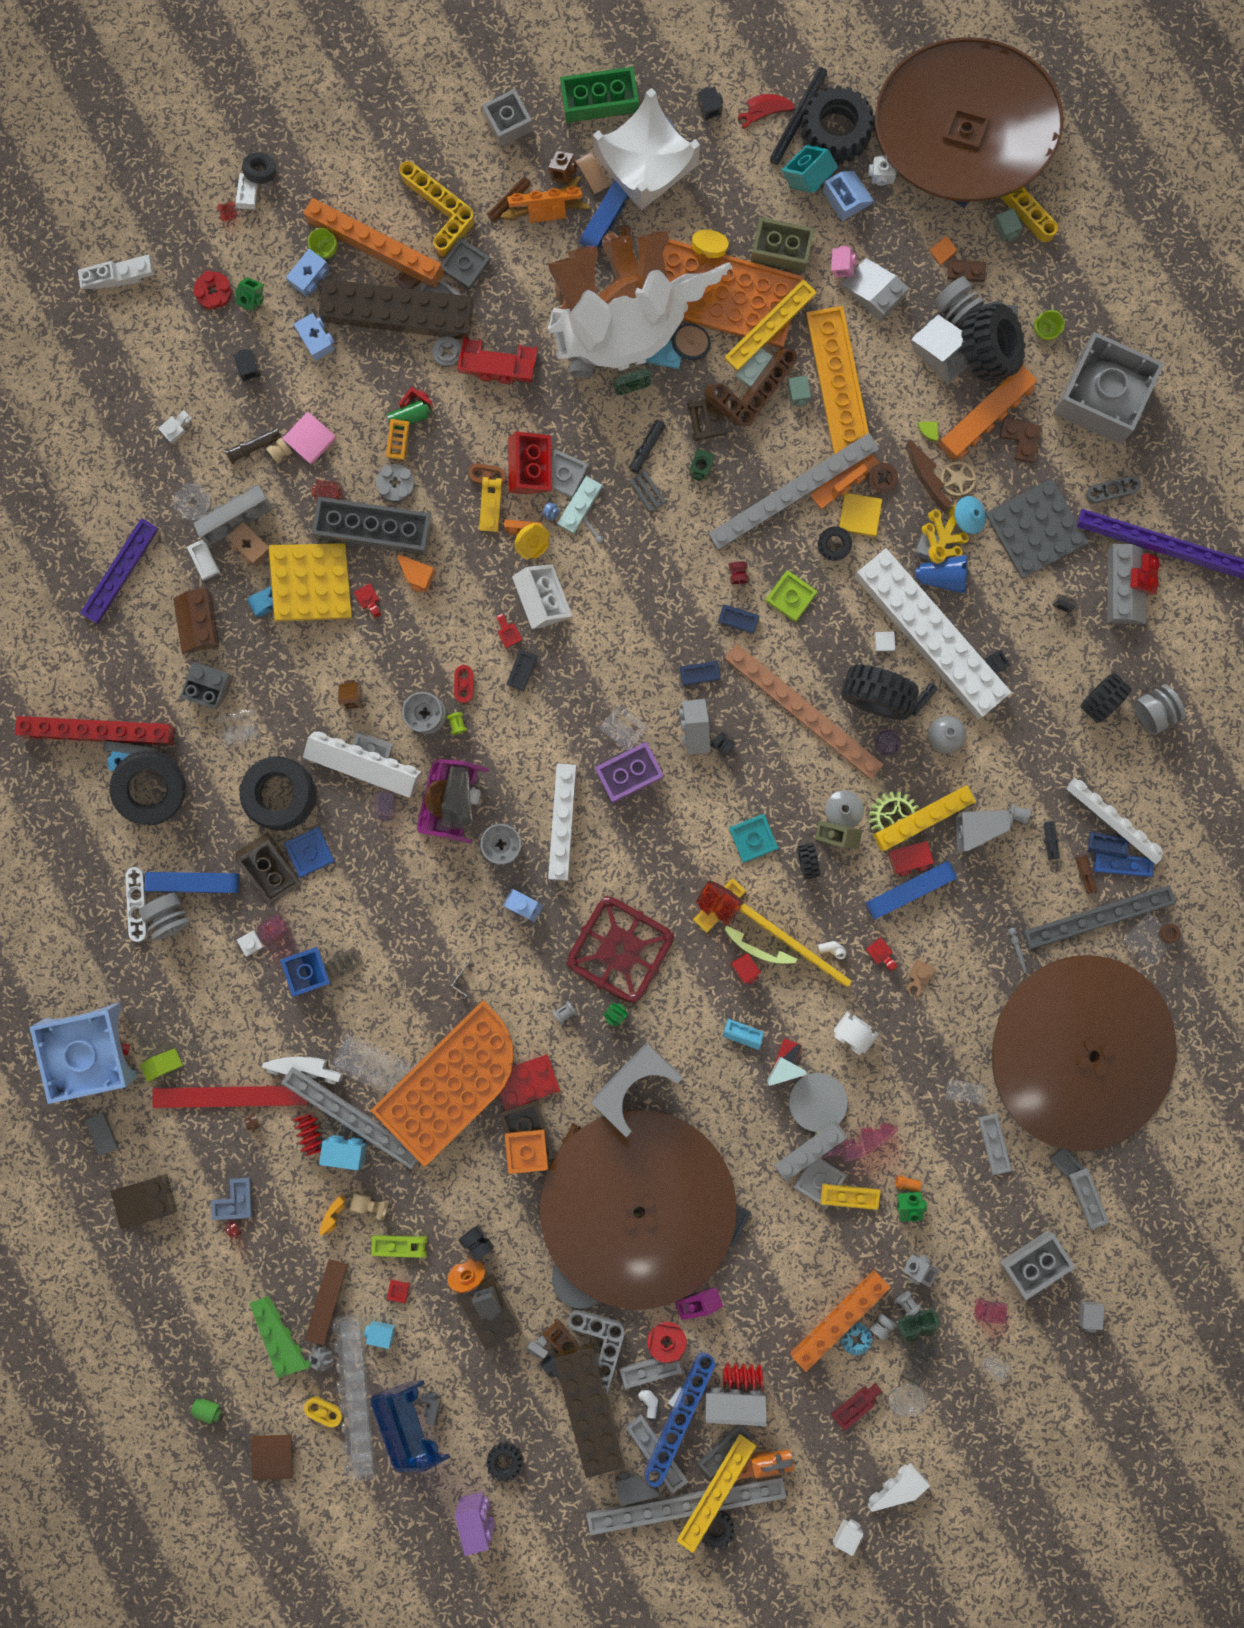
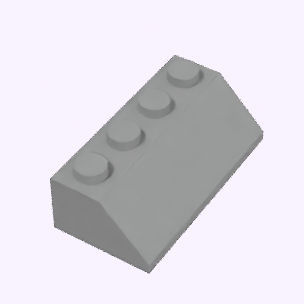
[194,485,274,546]
[1107,544,1146,624]

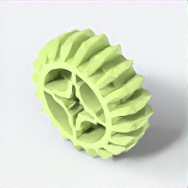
[869,792,919,843]

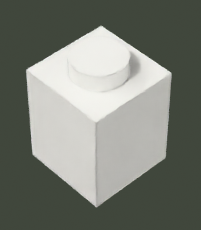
[833,1519,863,1556]

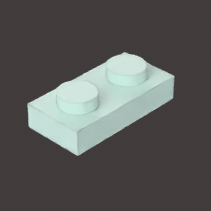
[736,349,773,387]

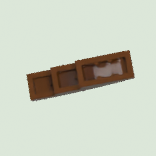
[905,439,952,513]
[305,1259,348,1346]

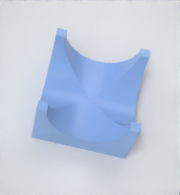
[30,1003,137,1104]

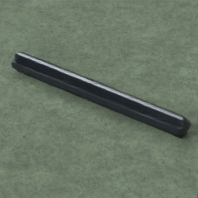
[770,67,827,165]

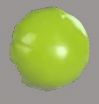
[308,228,338,259]
[1033,310,1065,341]

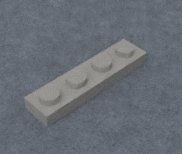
[774,1121,847,1181]
[625,1414,688,1494]

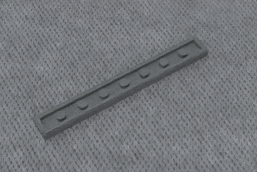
[1023,885,1176,950]

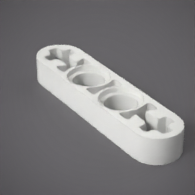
[126,867,148,942]

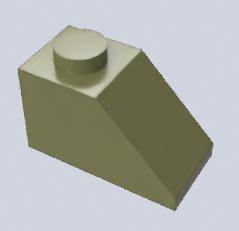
[815,821,862,849]

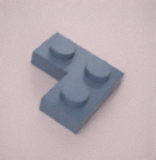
[211,1177,253,1220]

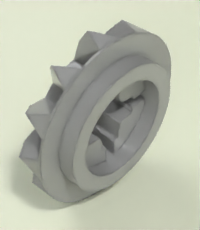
[432,336,462,366]

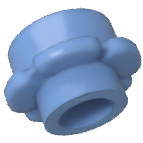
[542,502,559,521]

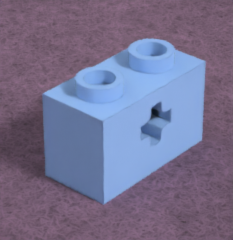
[286,249,329,297]
[294,313,335,361]

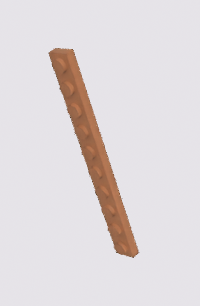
[724,643,884,780]

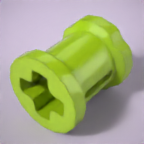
[446,712,468,735]

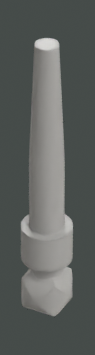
[1008,928,1027,973]

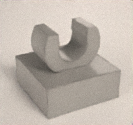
[525,1336,548,1360]

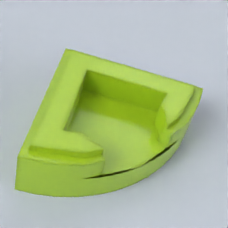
[918,422,938,442]

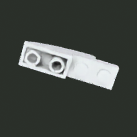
[78,254,155,289]
[262,1056,344,1084]

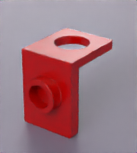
[398,386,434,409]

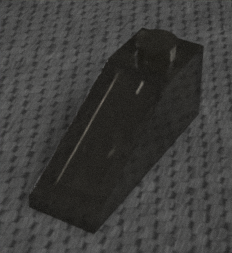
[441,765,473,829]

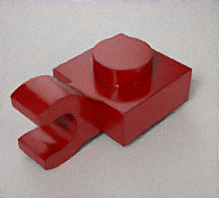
[354,583,382,618]
[496,613,523,649]
[865,937,898,972]

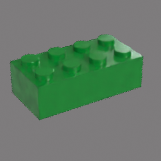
[560,67,639,123]

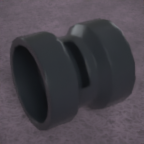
[710,731,737,758]

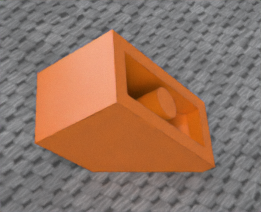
[397,554,436,593]

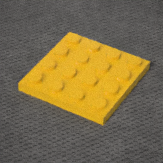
[268,543,351,622]

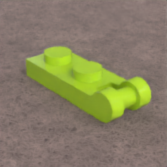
[371,1235,428,1258]

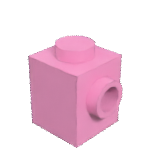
[831,246,857,278]

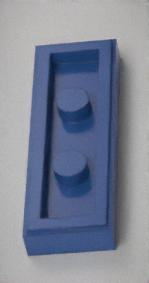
[1094,853,1154,877]

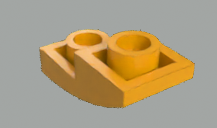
[319,1195,347,1236]

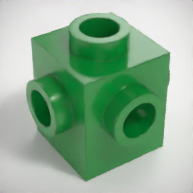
[235,277,264,311]
[897,1192,927,1222]

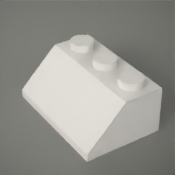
[512,564,572,629]

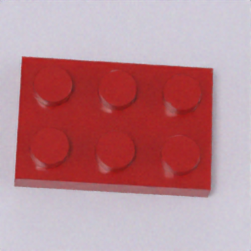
[499,1054,561,1110]

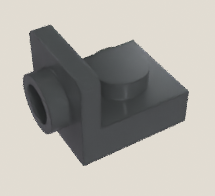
[420,1391,442,1426]

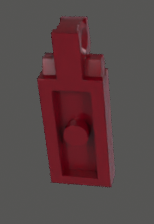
[831,1383,882,1431]

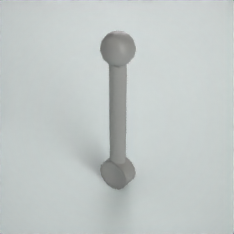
[583,517,603,543]

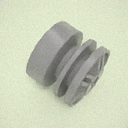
[933,276,985,327]
[1134,684,1186,735]
[402,692,447,734]
[481,824,521,865]
[138,893,191,941]

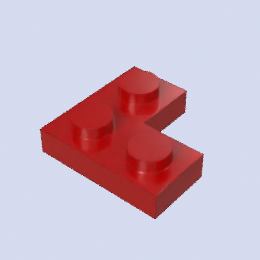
[1130,553,1160,595]

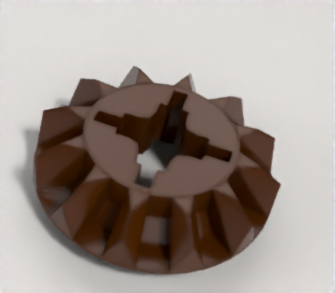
[868,463,898,493]

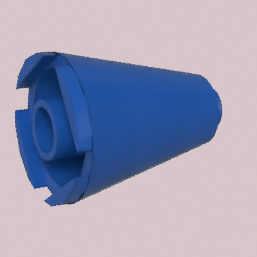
[916,555,967,593]

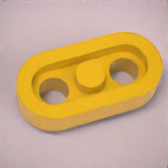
[304,1397,343,1427]

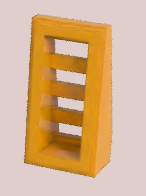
[385,419,410,460]

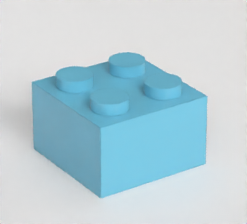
[319,1135,367,1170]

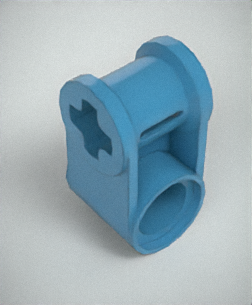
[247,586,273,617]

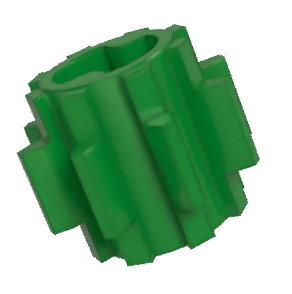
[603,1002,628,1027]

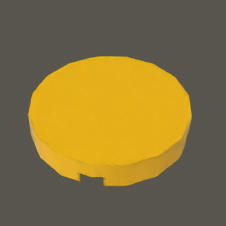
[691,230,729,258]
[515,523,550,560]

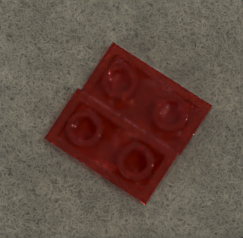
[695,880,744,926]

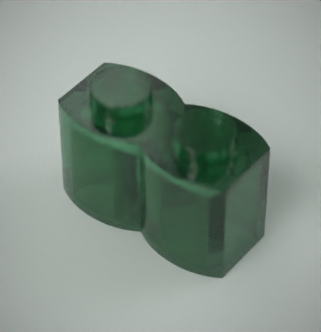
[897,1309,940,1343]

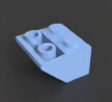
[823,171,874,221]

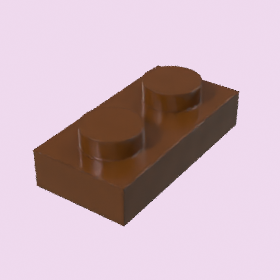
[947,259,986,282]

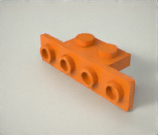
[507,186,583,223]
[810,454,880,509]

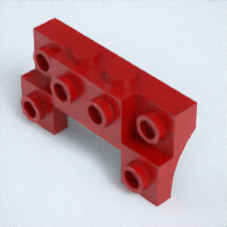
[457,337,538,384]

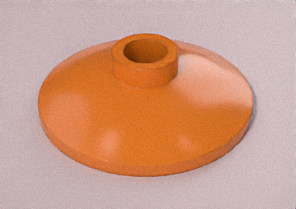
[447,1259,486,1293]

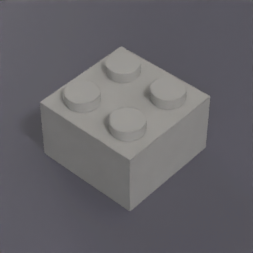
[482,89,533,147]

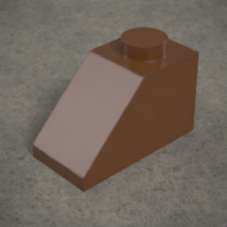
[338,680,363,710]

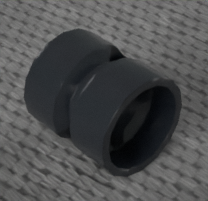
[458,1224,495,1263]

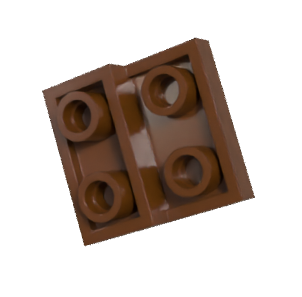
[251,1435,294,1480]

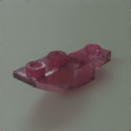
[822,1123,898,1162]

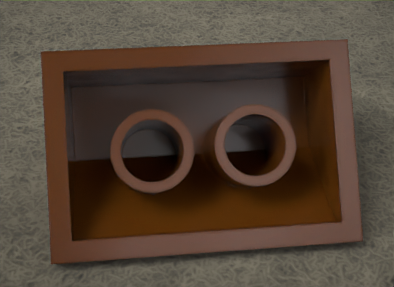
[173,588,219,654]

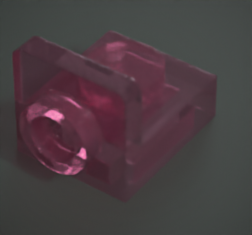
[974,1298,1008,1324]

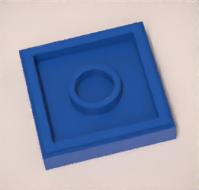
[284,827,335,878]

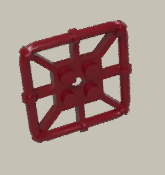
[566,895,675,1004]

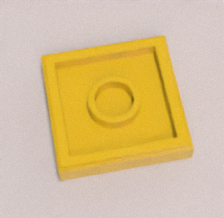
[839,493,882,537]

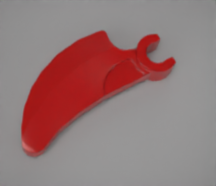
[737,94,794,129]

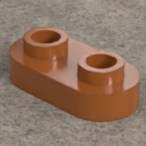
[469,463,506,486]

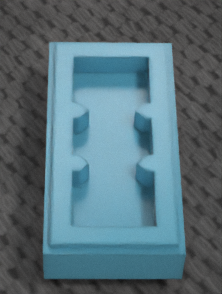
[722,1019,764,1050]

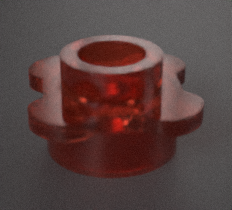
[217,201,238,221]
[224,1221,241,1239]

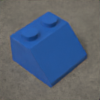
[280,947,330,997]

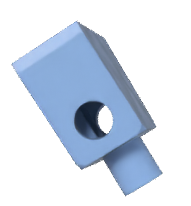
[503,889,544,922]

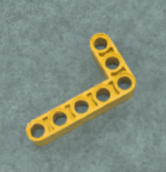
[399,161,475,257]
[1000,187,1058,243]

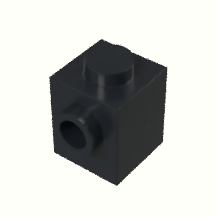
[697,87,723,121]

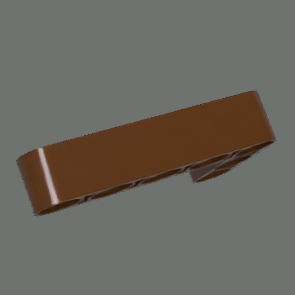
[704,348,797,426]

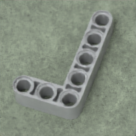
[569,1309,624,1395]

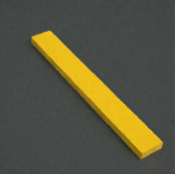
[720,890,852,987]

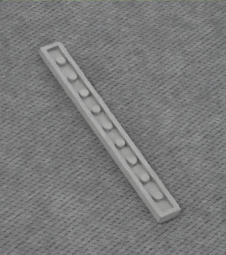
[708,433,879,550]
[587,1476,786,1535]

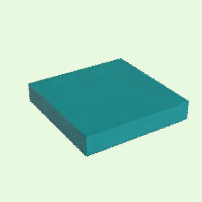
[729,814,779,863]

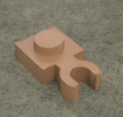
[906,959,935,996]

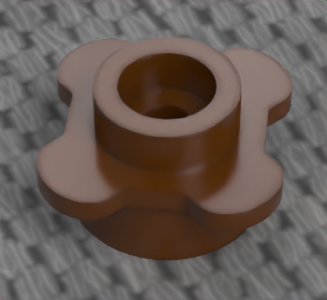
[244,1114,260,1133]

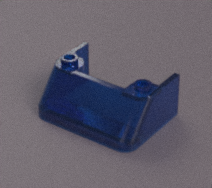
[370,1380,450,1472]

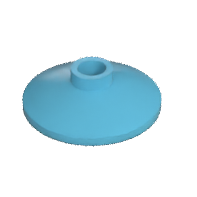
[955,496,986,534]

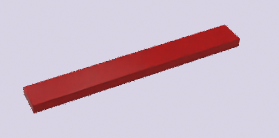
[152,1086,309,1108]

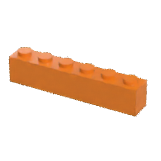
[938,365,1038,461]

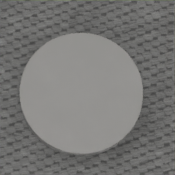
[789,1073,848,1132]

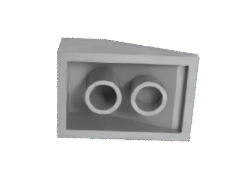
[840,258,909,322]

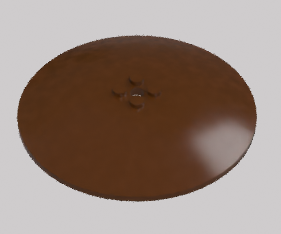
[875,37,1064,202]
[992,955,1177,1151]
[540,1110,737,1309]

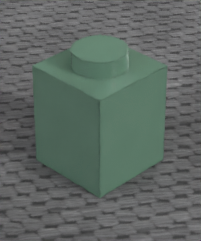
[993,208,1023,242]
[787,376,811,407]

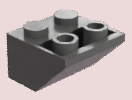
[180,662,233,710]

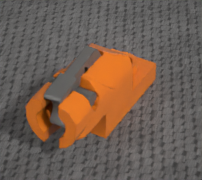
[737,1449,795,1480]

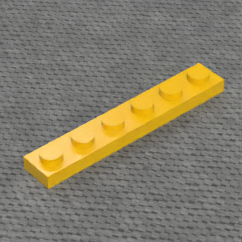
[724,279,817,372]
[873,785,976,852]
[677,1434,757,1553]

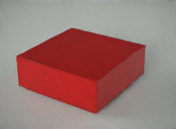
[386,1279,410,1304]

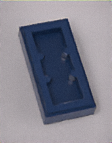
[718,604,760,635]
[680,661,720,686]
[1087,832,1129,859]

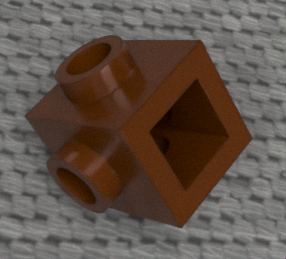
[548,151,578,184]

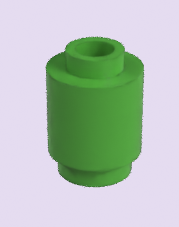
[190,1398,222,1425]

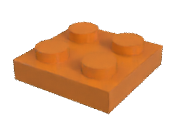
[505,1129,548,1174]

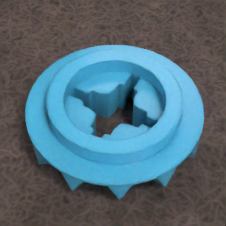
[841,1323,873,1356]

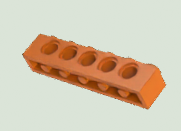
[790,1270,891,1372]

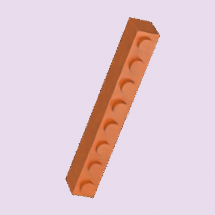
[303,198,444,289]

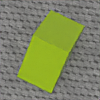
[140,1048,183,1082]

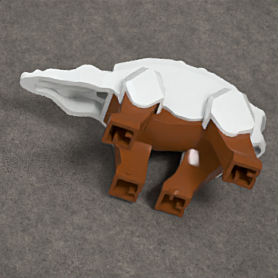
[548,231,732,370]

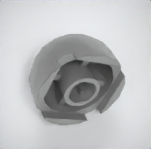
[927,716,967,754]

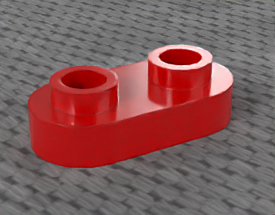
[454,665,474,704]

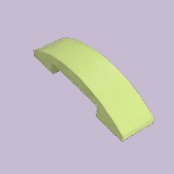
[724,926,797,964]

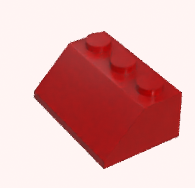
[508,431,552,495]

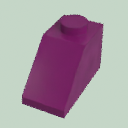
[675,1288,723,1320]

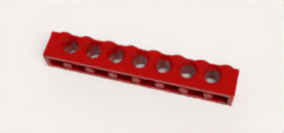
[15,716,175,746]

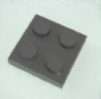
[441,238,491,290]

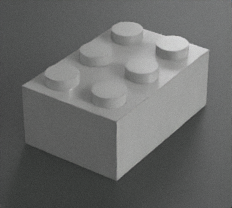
[999,1230,1076,1300]

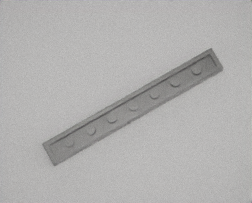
[281,1067,418,1170]

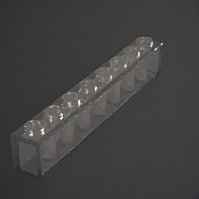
[333,1313,376,1481]

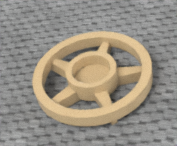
[940,461,976,497]

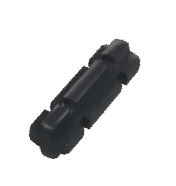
[912,683,938,716]

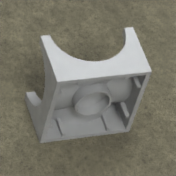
[591,1042,683,1137]

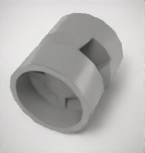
[569,357,594,378]

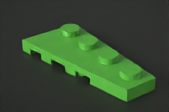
[249,1296,311,1378]

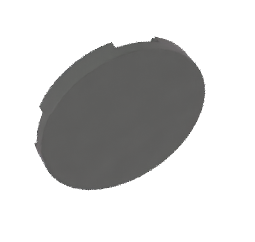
[552,1264,600,1309]

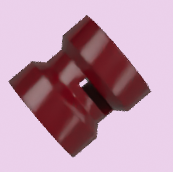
[729,561,749,584]

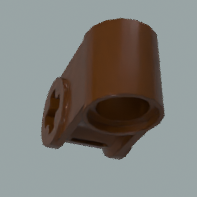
[542,1318,578,1352]

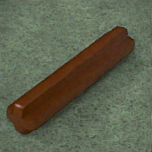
[487,177,530,222]

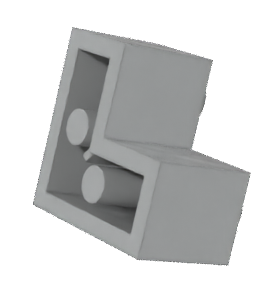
[679,699,710,754]

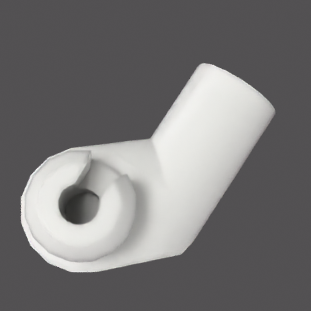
[818,941,846,959]
[638,1390,658,1418]

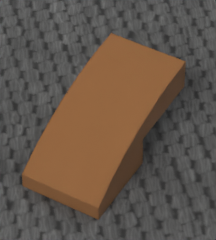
[576,152,610,195]

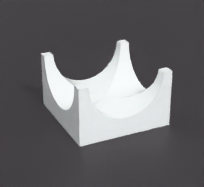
[593,88,700,211]

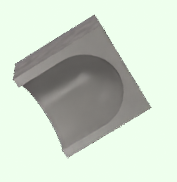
[1053,332,1165,444]

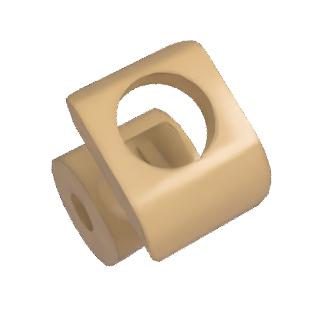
[350,1193,389,1220]

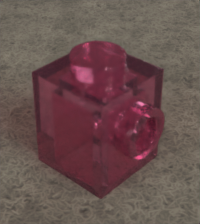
[257,913,290,943]

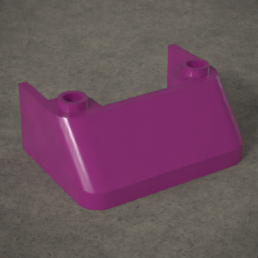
[417,759,489,844]

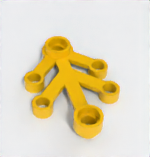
[922,504,969,564]

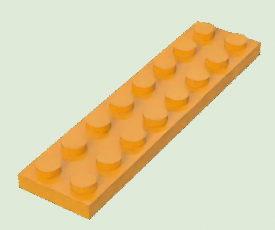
[806,306,869,454]

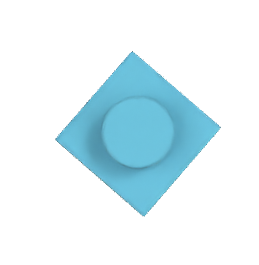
[364,1321,395,1349]

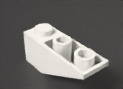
[868,1463,930,1512]

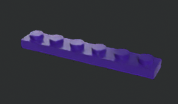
[80,518,159,624]

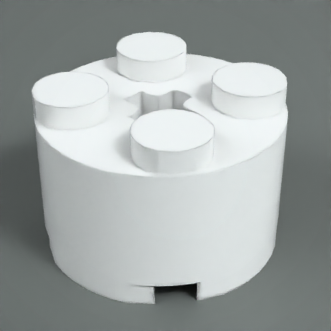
[834,1011,879,1055]

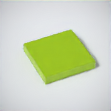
[765,570,818,623]

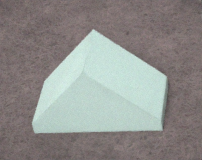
[767,1057,807,1086]

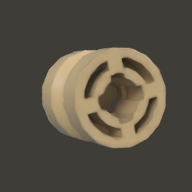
[266,438,293,464]

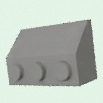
[704,1386,766,1426]

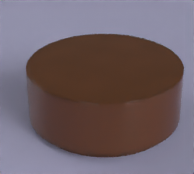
[1159,924,1180,943]

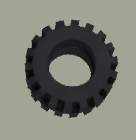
[1080,673,1132,723]

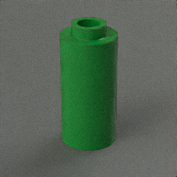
[387,400,431,430]

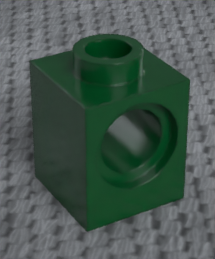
[689,449,715,481]

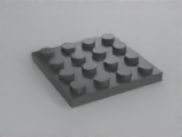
[985,478,1089,579]

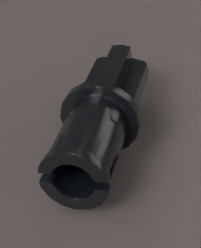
[1044,821,1060,860]

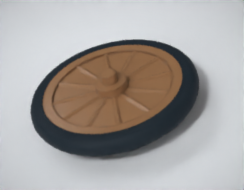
[672,324,711,360]

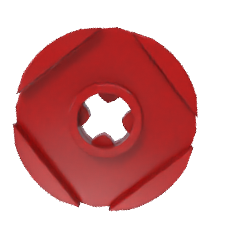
[193,271,232,310]
[647,1322,687,1364]

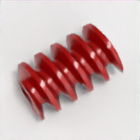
[292,1112,323,1156]
[722,1362,763,1391]

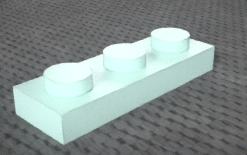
[557,476,603,534]

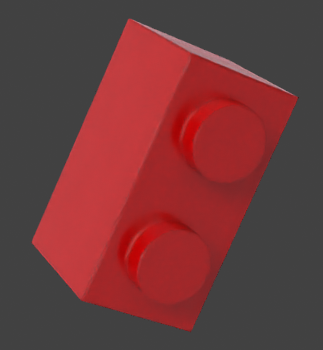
[888,841,934,877]
[730,953,761,985]

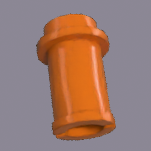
[895,1175,921,1192]

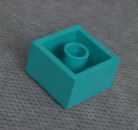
[781,145,838,193]

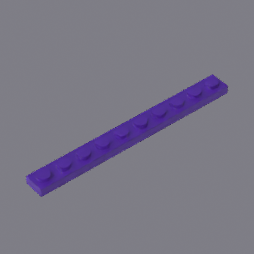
[1077,509,1244,579]

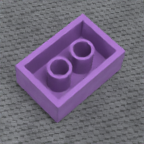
[595,742,664,804]
[455,1492,496,1556]

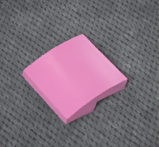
[282,412,337,465]

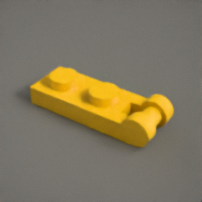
[479,477,502,532]

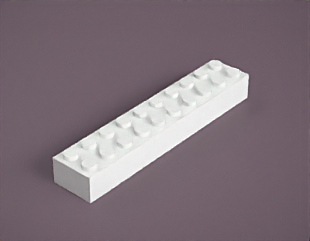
[855,548,1012,720]

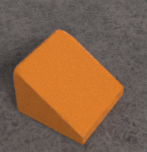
[930,236,957,265]

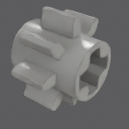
[308,1345,333,1371]

